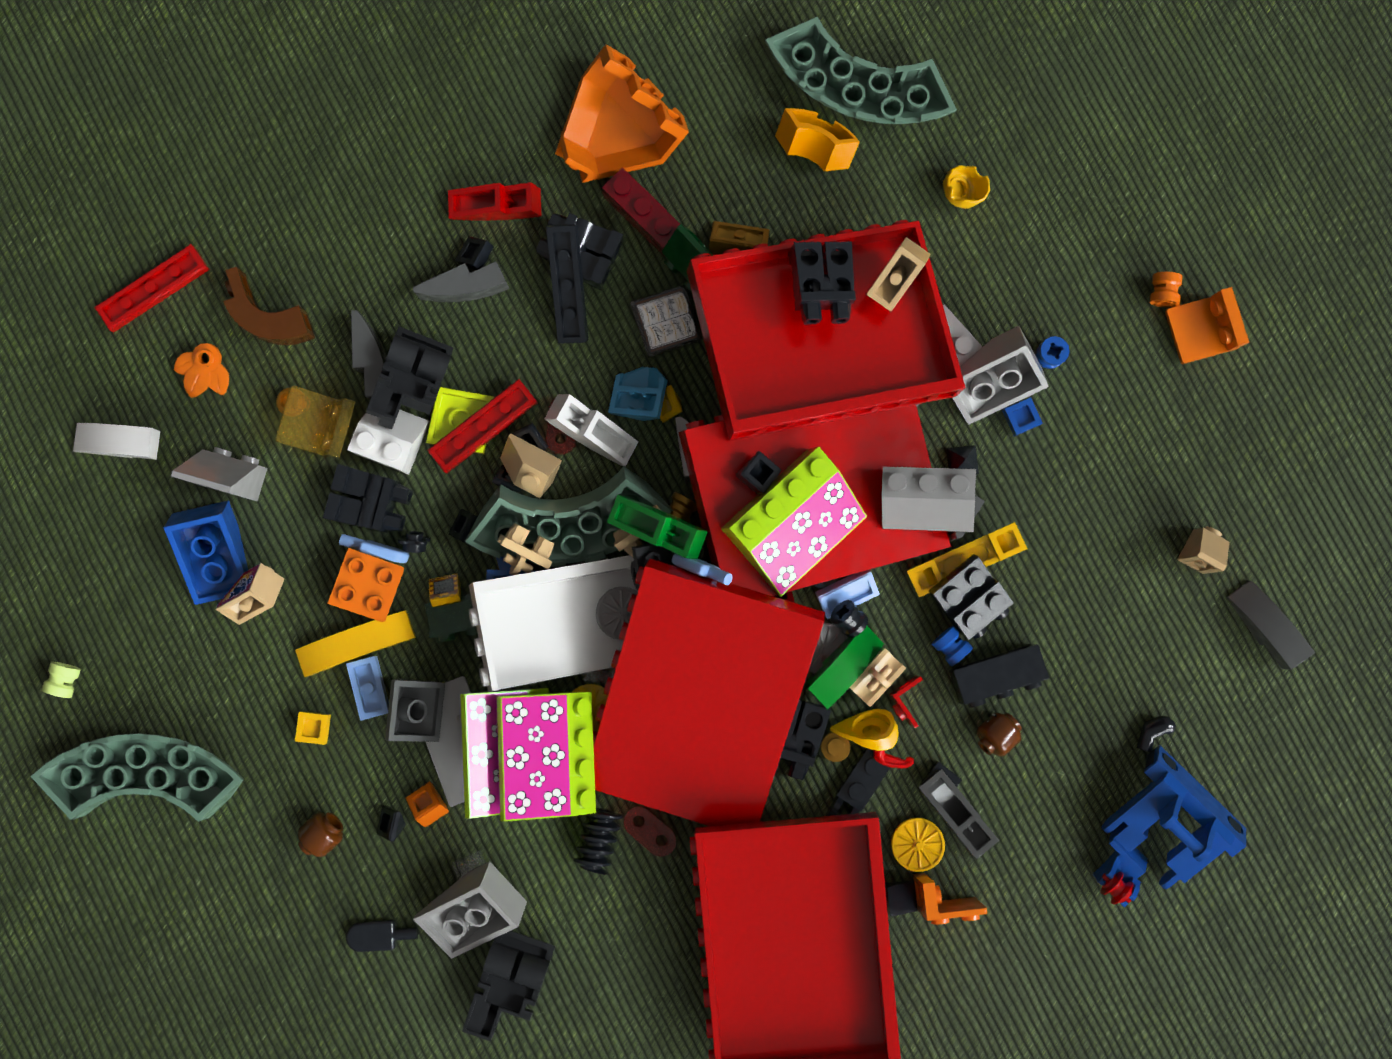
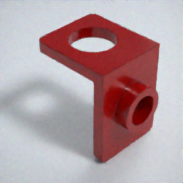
[889,675,923,728]

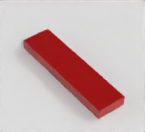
[94,244,210,333]
[427,379,538,474]

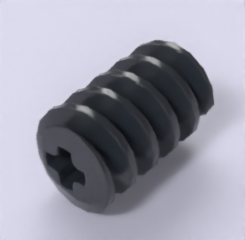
[573,808,623,875]

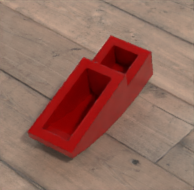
[448,182,542,221]

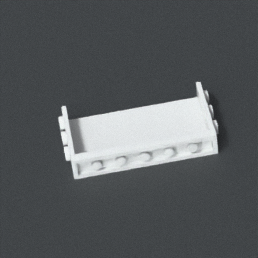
[469,555,638,692]

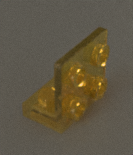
[275,386,356,458]

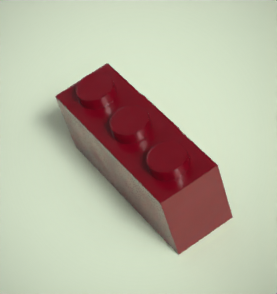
[602,167,680,257]

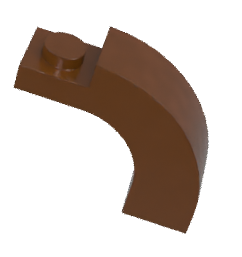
[223,267,315,345]

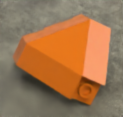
[555,44,689,183]

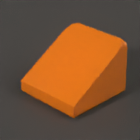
[405,781,449,827]

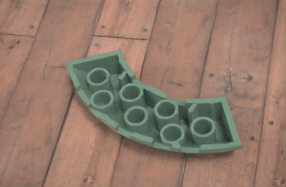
[765,17,957,124]
[465,466,673,567]
[30,733,244,822]

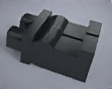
[536,213,623,291]
[788,242,856,325]
[323,464,413,533]
[776,699,831,780]

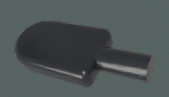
[346,919,419,952]

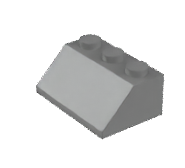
[882,467,976,532]

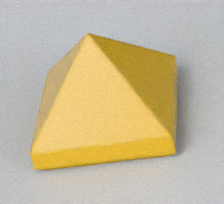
[660,385,682,423]

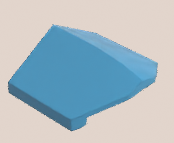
[608,367,668,421]

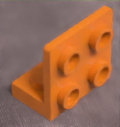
[1165,287,1249,364]
[327,547,404,622]
[913,873,987,925]

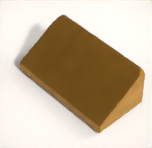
[709,221,770,255]

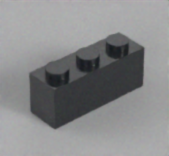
[949,644,1049,708]

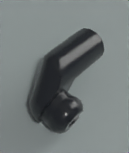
[1136,716,1176,752]

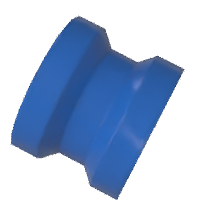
[1035,336,1070,369]

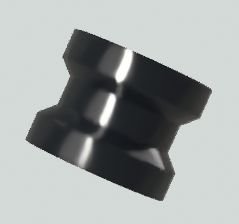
[830,600,868,637]

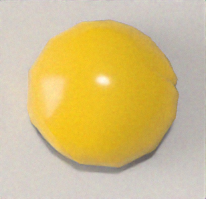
[943,165,990,209]

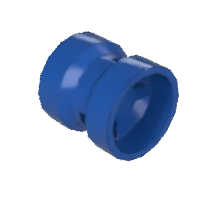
[931,625,973,666]

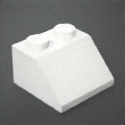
[347,410,430,475]

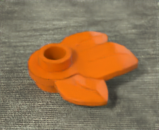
[174,343,229,398]

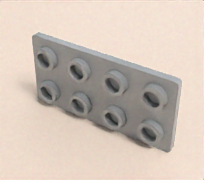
[426,676,471,807]

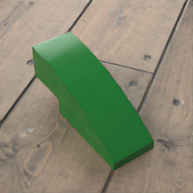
[607,495,708,559]
[804,626,884,710]

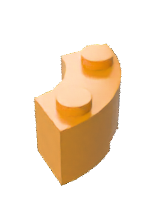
[775,108,860,172]

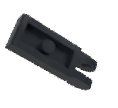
[826,748,891,816]

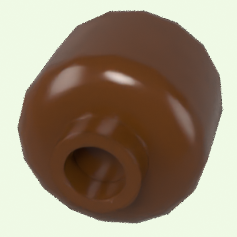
[977,712,1022,757]
[298,812,343,857]

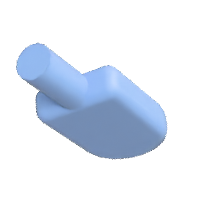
[339,534,409,563]
[672,553,733,585]

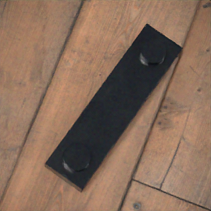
[546,224,589,344]

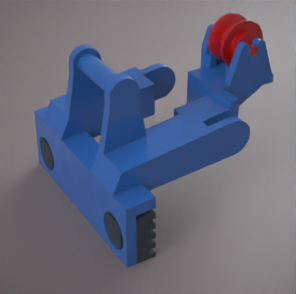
[1093,745,1246,907]

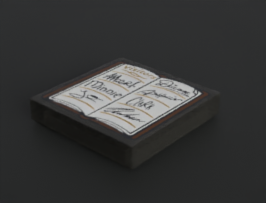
[630,285,702,358]

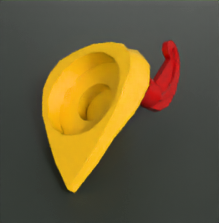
[830,709,914,769]

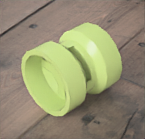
[41,661,81,698]

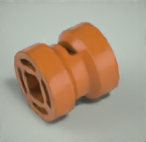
[1150,272,1183,307]

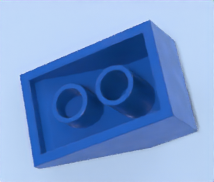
[163,500,248,605]

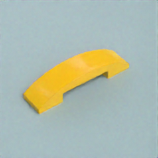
[907,522,1028,598]
[295,610,416,677]

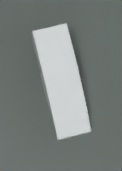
[544,394,638,466]
[73,423,160,460]

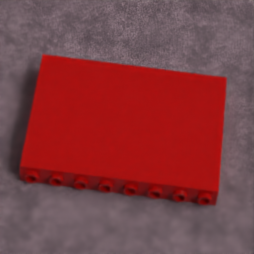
[687,220,966,441]
[678,405,951,596]
[593,559,825,826]
[690,812,901,1059]

